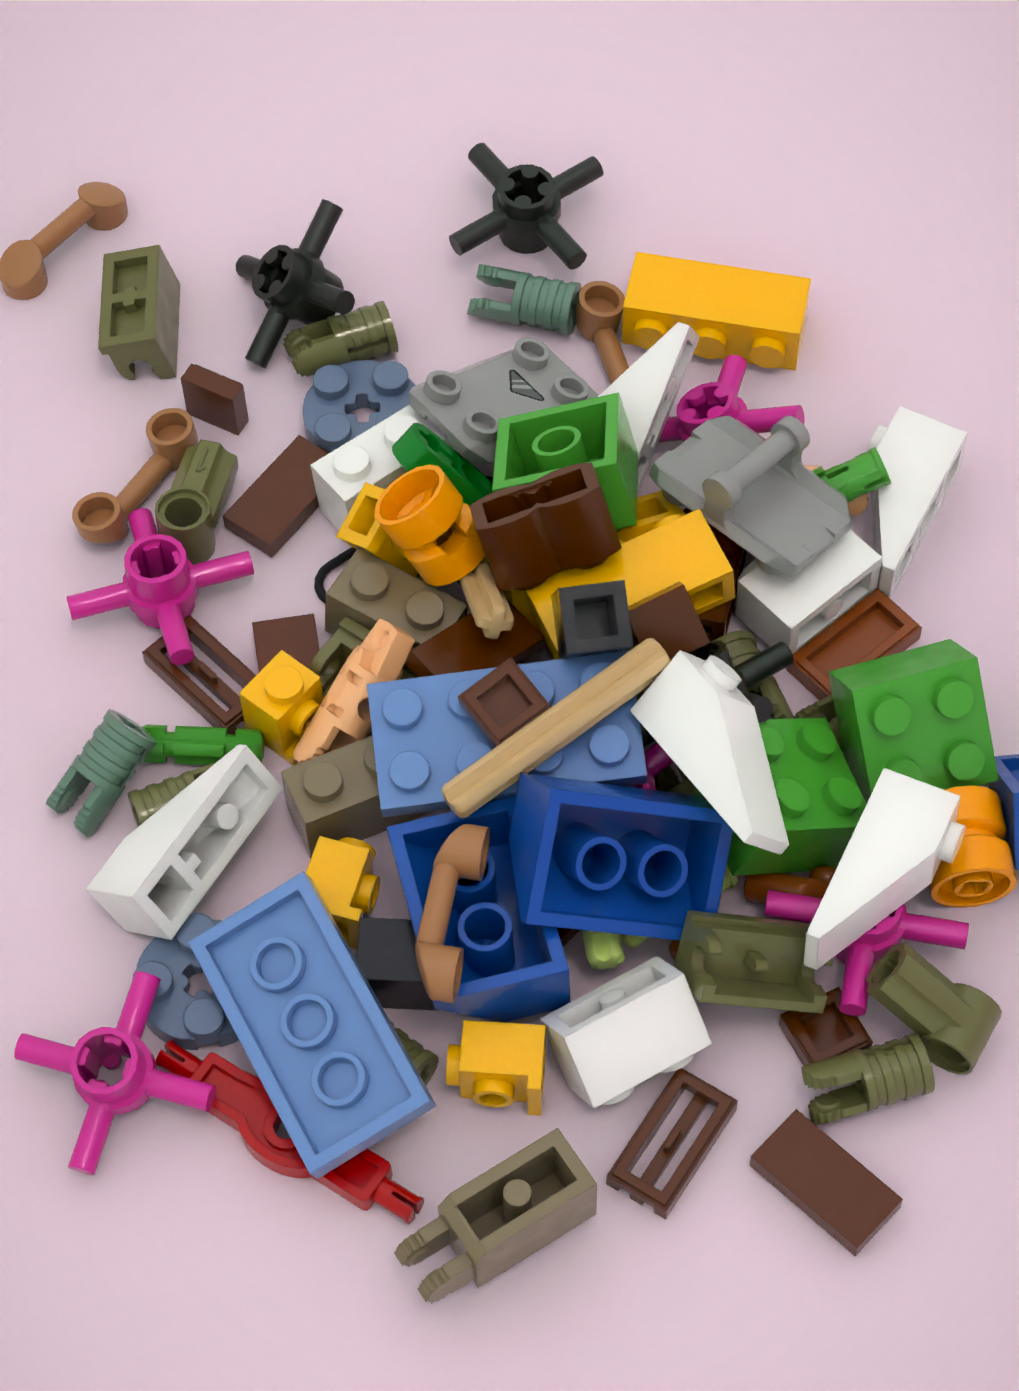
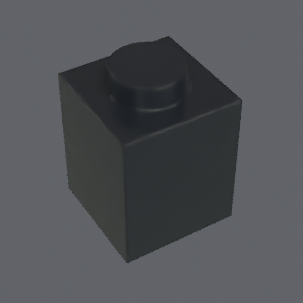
[551,580,633,659]
[356,917,439,1011]

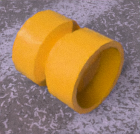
[374,464,486,587]
[929,785,1017,908]

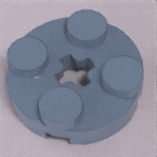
[303,360,416,453]
[132,913,239,1050]

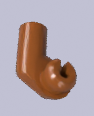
[744,865,836,904]

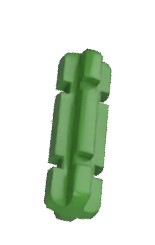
[142,724,265,765]

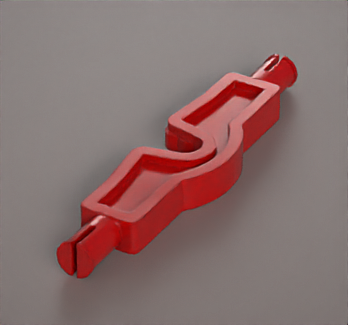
[156,1040,424,1225]

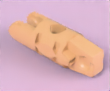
[292,619,415,763]

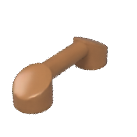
[0,182,128,300]
[575,281,629,385]
[72,408,198,543]
[415,824,490,1004]

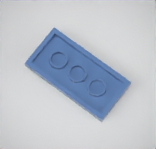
[367,650,647,817]
[188,871,437,1179]

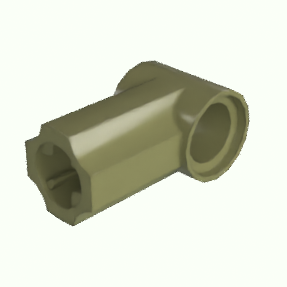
[155,439,238,565]
[865,942,1002,1075]

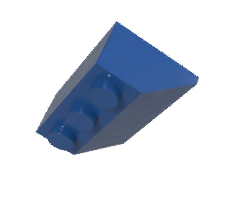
[508,773,733,940]
[387,796,570,1023]

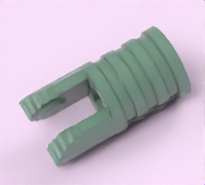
[467,264,581,335]
[45,709,157,838]

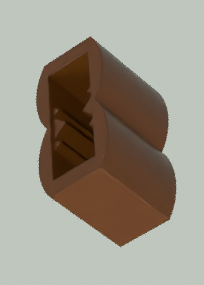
[469,462,622,591]

